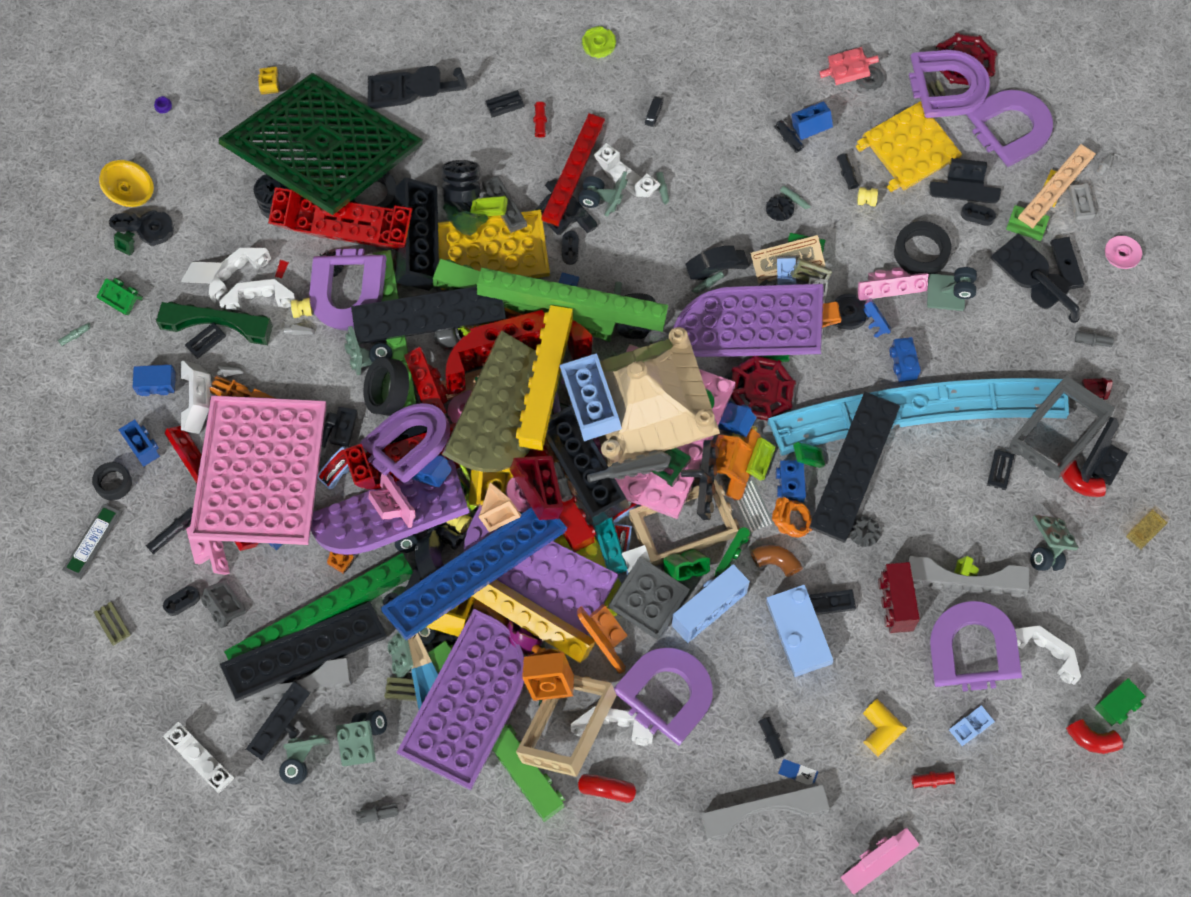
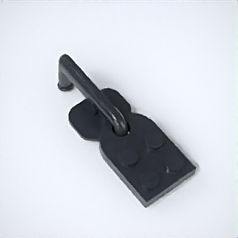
[368,66,468,109]
[991,233,1080,323]

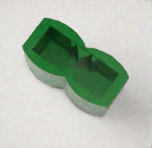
[664,549,710,581]

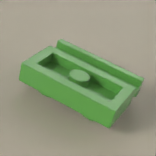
[1006,205,1050,241]

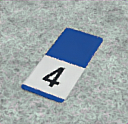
[778,759,818,785]

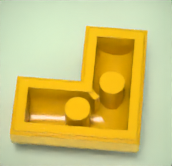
[863,699,907,757]

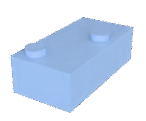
[560,353,622,441]
[672,564,750,643]
[767,585,833,677]

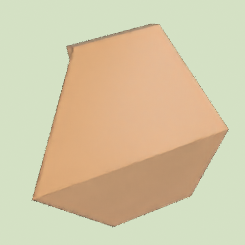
[478,482,521,532]

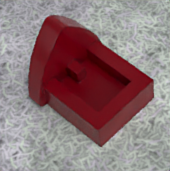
[1082,377,1113,400]

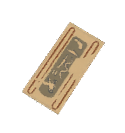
[751,235,825,284]

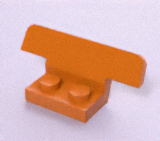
[715,428,761,500]
[577,604,628,674]

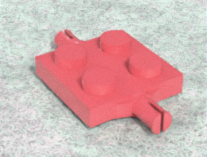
[819,47,879,85]

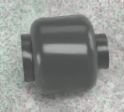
[434,329,463,349]

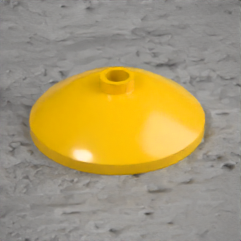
[99,160,154,207]

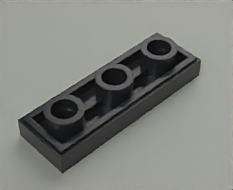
[1050,237,1085,290]

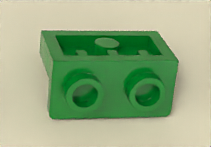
[96,277,143,316]

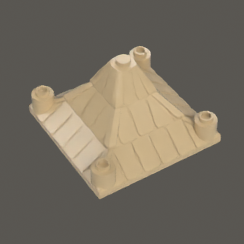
[598,327,720,467]

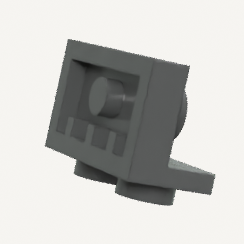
[201,580,246,629]

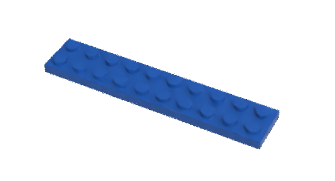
[381,507,567,641]

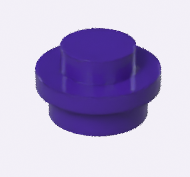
[154,96,172,114]

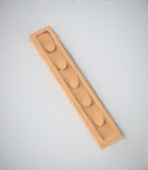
[1018,144,1096,228]

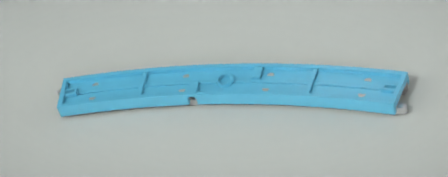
[763,378,1074,456]

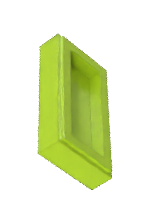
[470,196,508,218]
[746,437,776,481]

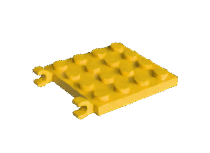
[855,101,962,192]

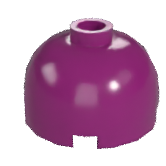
[507,620,544,655]

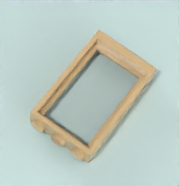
[629,480,740,566]
[516,675,617,777]

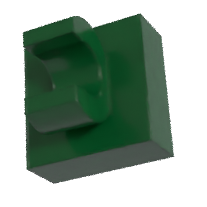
[114,231,135,256]

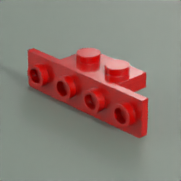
[404,347,448,414]

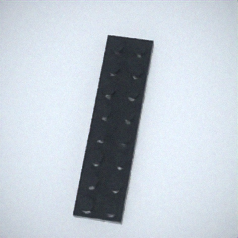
[351,286,506,344]
[809,391,900,543]
[220,602,387,702]

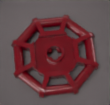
[936,32,998,85]
[731,356,796,422]

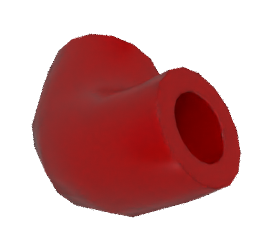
[1058,460,1106,497]
[1066,719,1123,754]
[578,774,636,803]

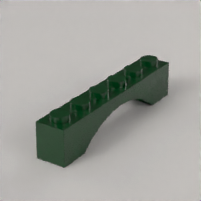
[156,302,273,346]

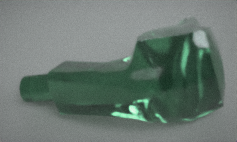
[443,204,488,236]

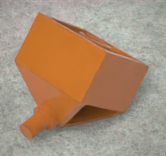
[522,645,574,701]

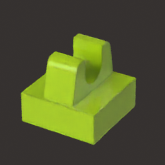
[954,556,979,576]

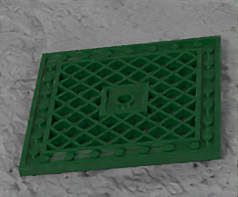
[218,73,423,215]

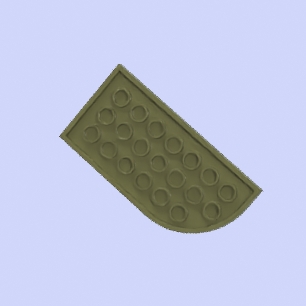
[442,331,563,472]

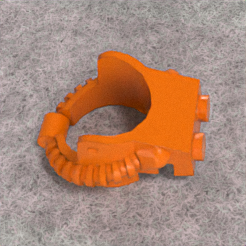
[772,497,812,538]

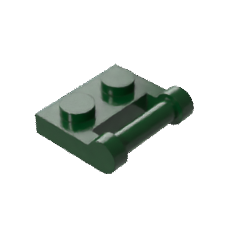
[651,448,691,487]

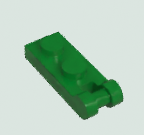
[714,527,750,578]

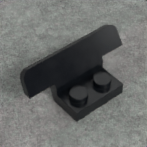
[929,158,1001,204]
[535,179,597,235]
[1081,417,1128,486]

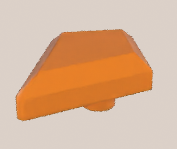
[327,552,355,574]

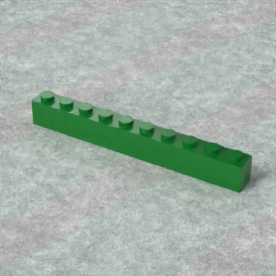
[224,553,413,660]

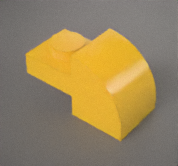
[258,66,280,95]

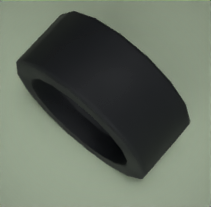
[92,462,132,501]

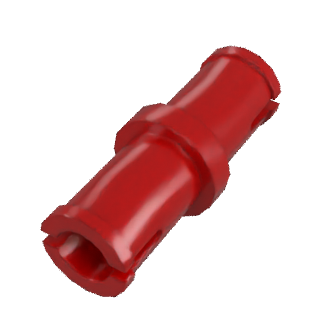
[533,101,547,138]
[911,771,955,789]

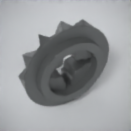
[856,66,884,91]
[849,516,881,547]

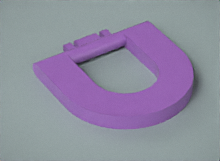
[908,50,990,118]
[966,90,1053,167]
[310,249,387,330]
[360,404,450,483]
[930,601,1022,692]
[614,648,713,746]

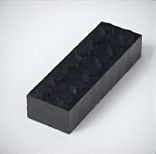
[395,177,439,291]
[545,405,630,526]

